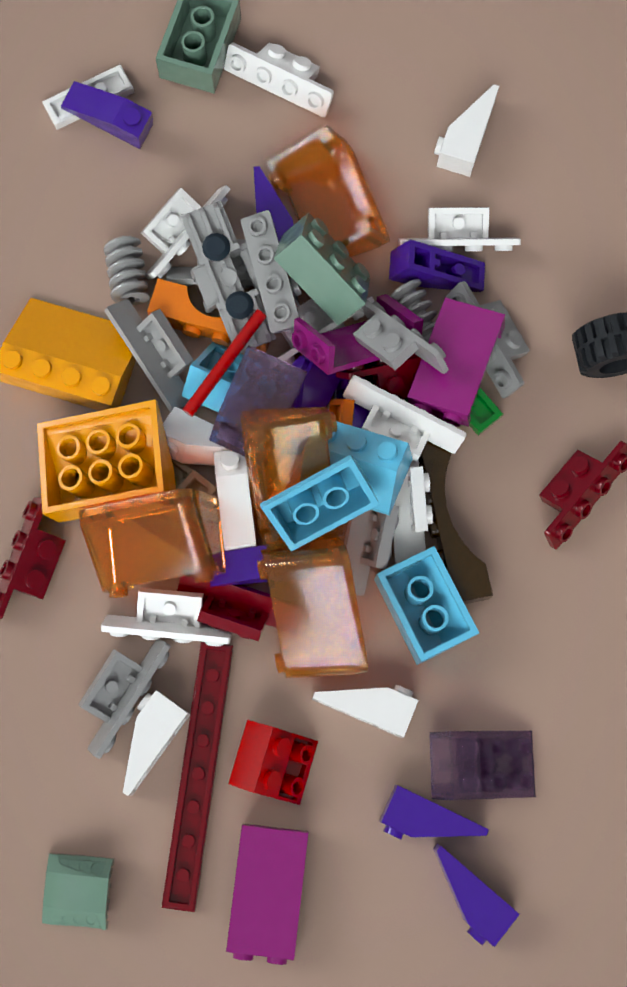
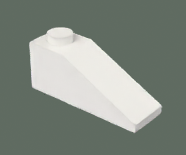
[434,85,499,177]
[163,407,259,468]
[213,448,257,551]
[312,685,419,738]
[123,690,190,796]

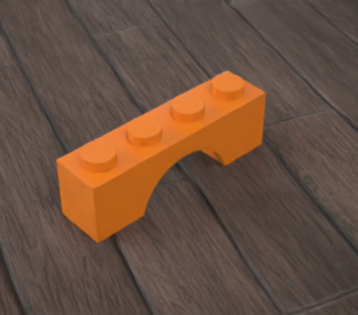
[147,279,269,354]

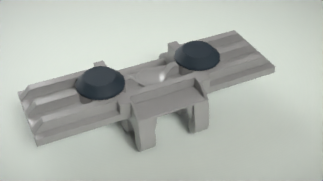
[181,200,276,354]

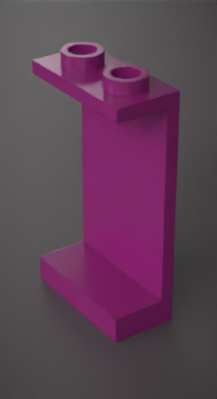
[292,294,424,375]
[407,297,505,427]
[226,823,309,965]

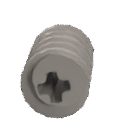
[104,236,150,305]
[390,279,437,343]

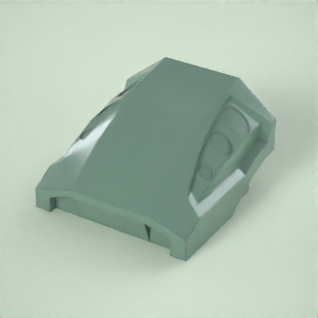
[42,853,114,930]

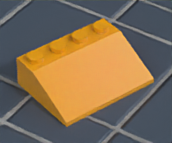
[0,298,136,411]
[37,399,177,523]

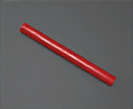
[182,309,266,417]

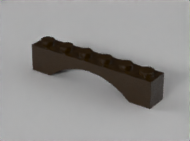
[418,417,493,604]

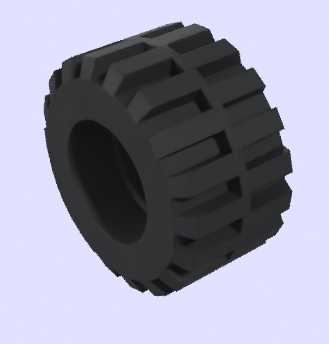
[572,312,627,378]

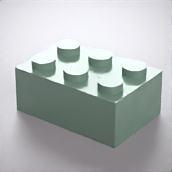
[156,0,241,94]
[274,212,370,326]

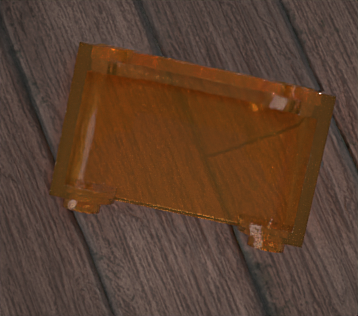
[267,125,390,257]
[240,406,347,551]
[79,489,226,598]
[257,534,368,678]

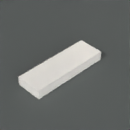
[42,65,135,130]

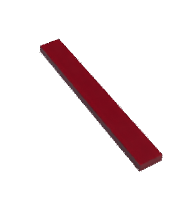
[161,641,234,912]

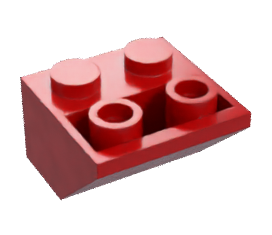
[228,720,318,805]

